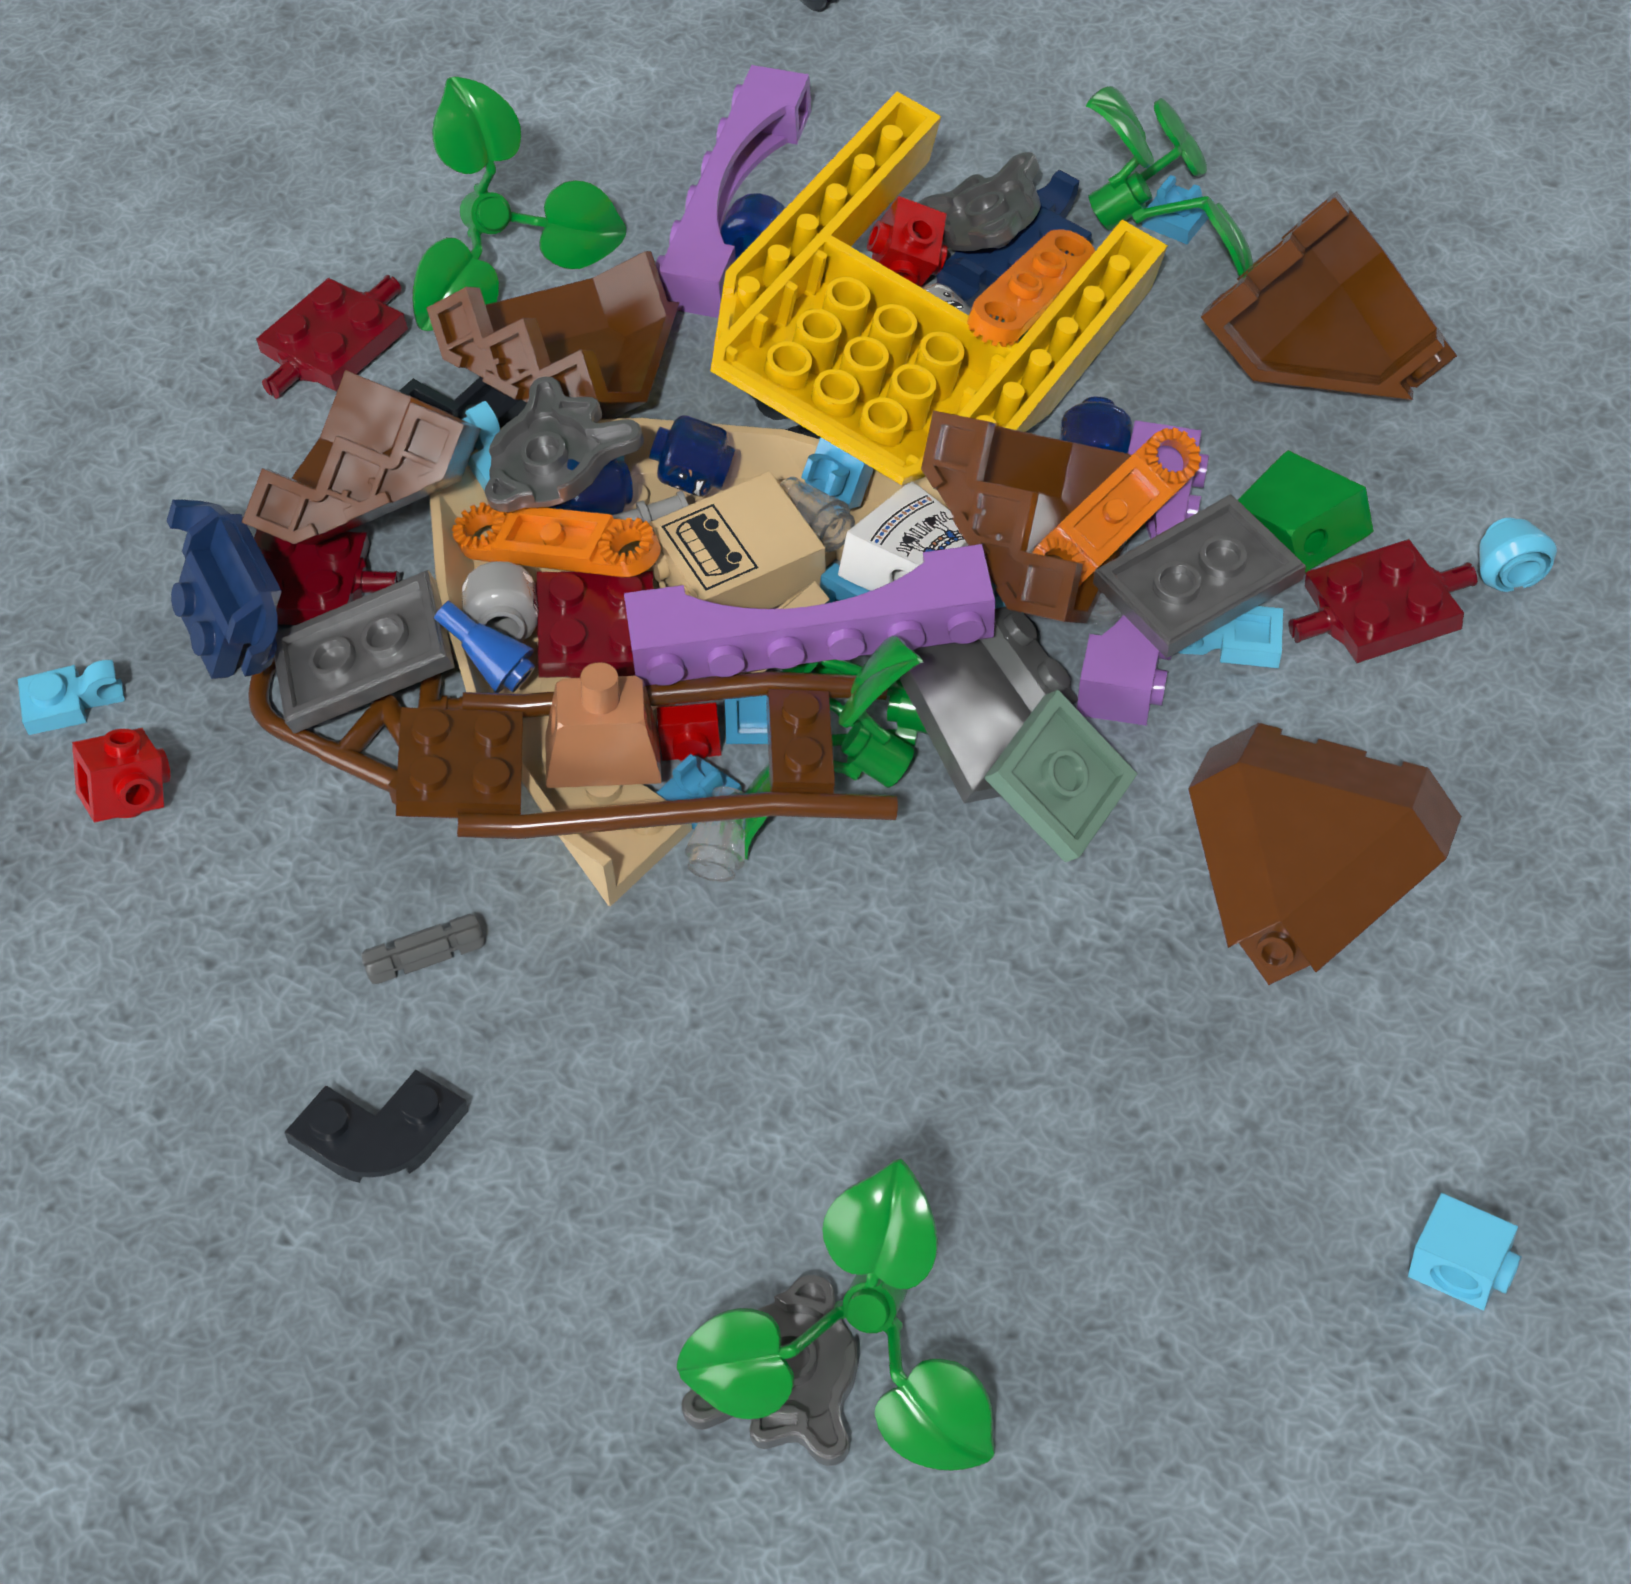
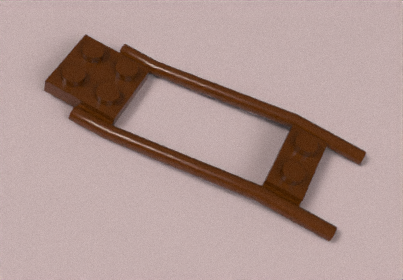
[396,672,898,839]

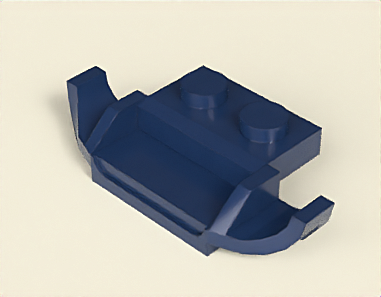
[937,170,1092,309]
[166,499,282,679]

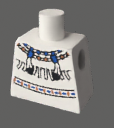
[838,482,968,591]

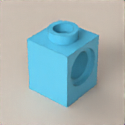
[1408,1193,1522,1311]

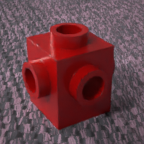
[867,196,947,287]
[72,728,171,823]

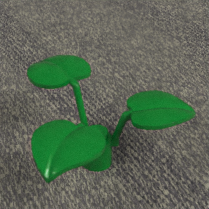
[412,77,626,331]
[1086,86,1253,276]
[733,635,923,860]
[677,1159,995,1471]

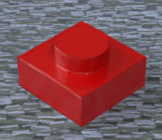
[657,702,721,761]

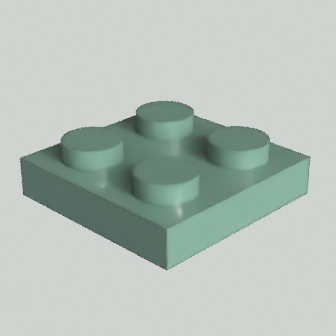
[984,690,1137,862]

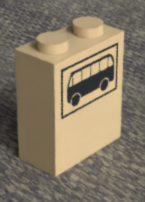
[649,471,826,609]

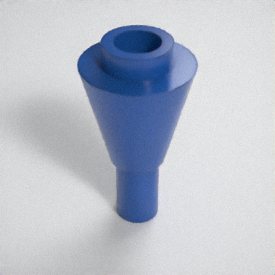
[434,601,535,693]

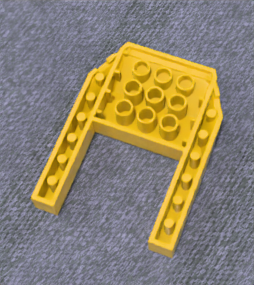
[710,91,1168,485]

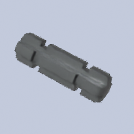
[362,914,484,984]

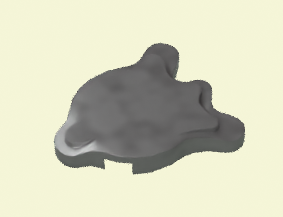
[918,152,1041,251]
[484,376,644,512]
[681,1275,858,1466]

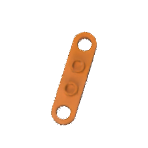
[967,229,1095,347]
[1030,427,1201,586]
[452,502,661,577]

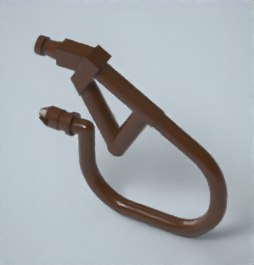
[248,658,463,805]

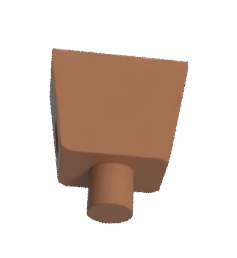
[545,663,661,788]

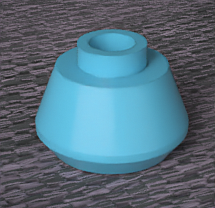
[1479,518,1557,592]

